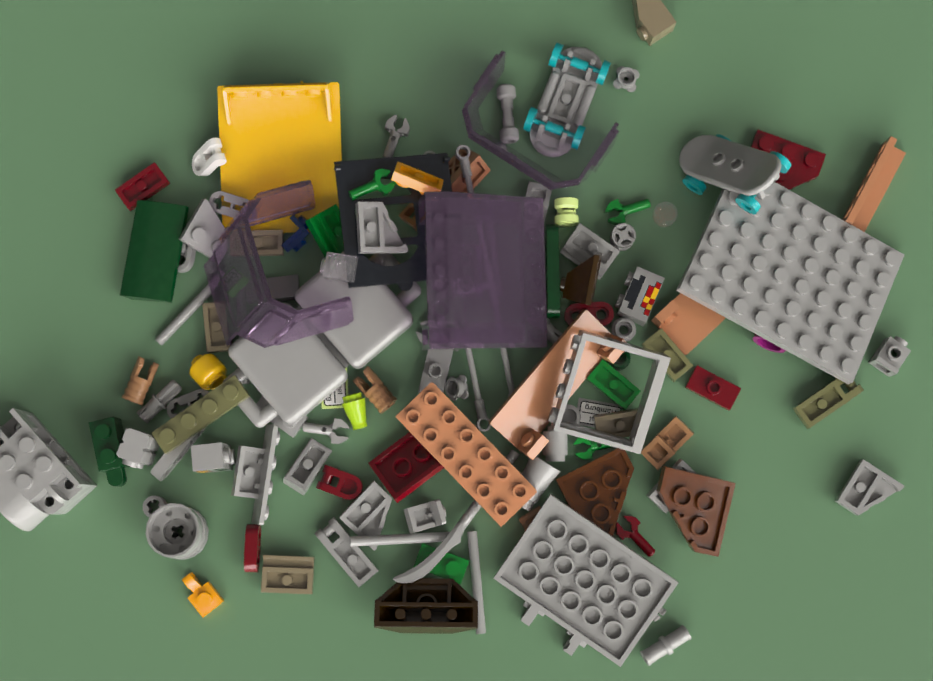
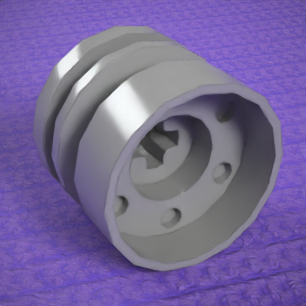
[146,503,209,560]

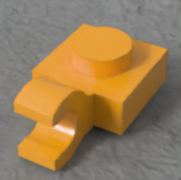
[181,572,224,618]

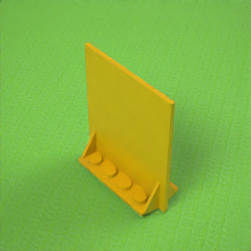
[217,81,342,235]

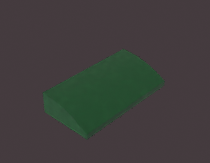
[120,200,189,303]

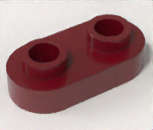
[564,302,614,327]

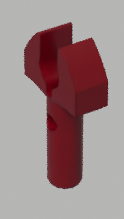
[615,516,655,557]

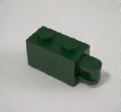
[88,416,130,487]

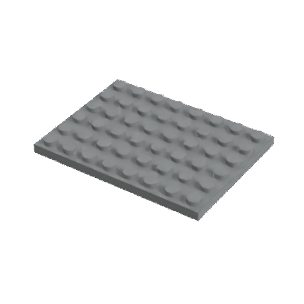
[676,182,904,384]

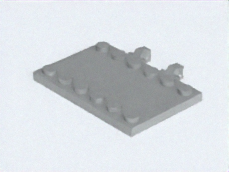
[493,494,679,667]

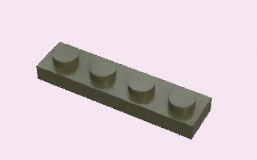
[151,375,250,454]

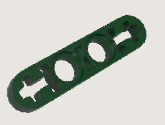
[545,224,560,318]

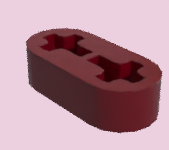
[244,524,262,572]

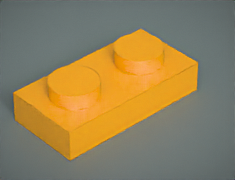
[391,161,444,199]

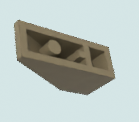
[632,0,676,46]

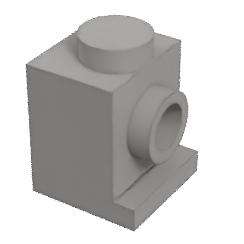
[868,336,911,377]

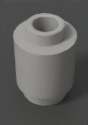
[543,426,568,462]

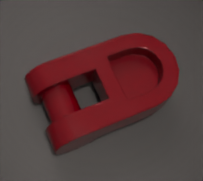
[316,465,363,500]

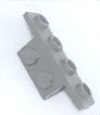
[231,424,280,525]

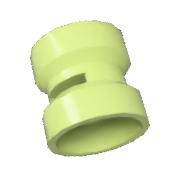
[554,197,579,227]

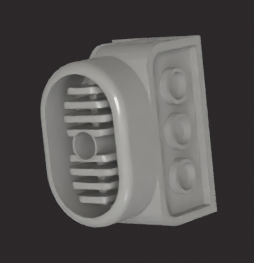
[0,408,97,531]

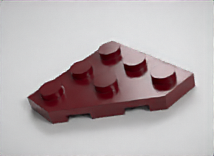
[750,130,826,190]

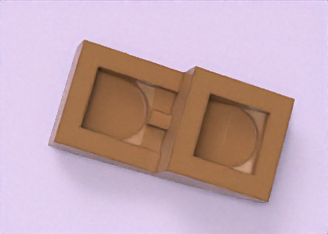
[641,416,694,470]

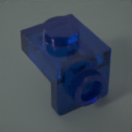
[281,214,311,252]

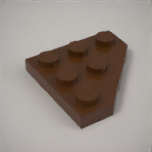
[556,448,634,536]
[657,466,736,557]

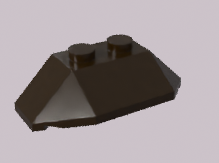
[374,578,478,634]

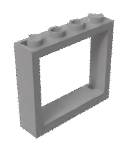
[548,330,671,454]

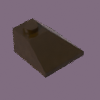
[560,252,602,305]

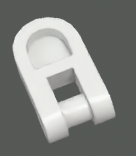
[192,138,227,176]

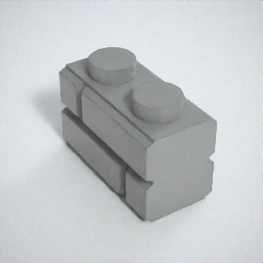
[116,428,159,469]

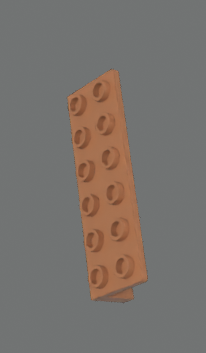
[651,293,726,355]
[489,309,627,460]
[395,382,537,527]

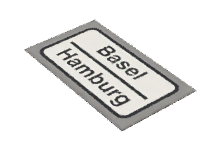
[577,398,623,428]

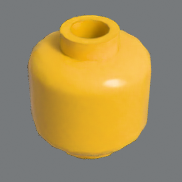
[189,353,227,390]

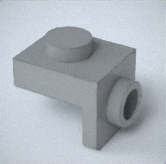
[403,499,446,534]

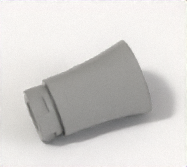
[522,456,561,511]

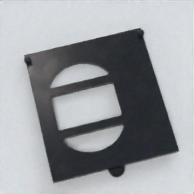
[334,153,463,291]

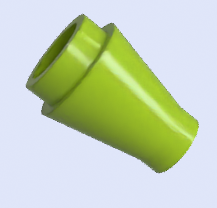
[341,392,367,430]

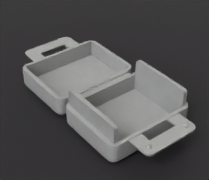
[223,251,421,428]

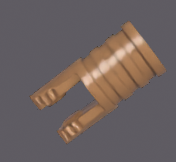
[121,356,159,406]
[353,366,398,414]

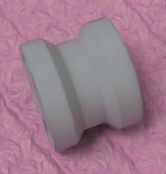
[610,223,636,251]

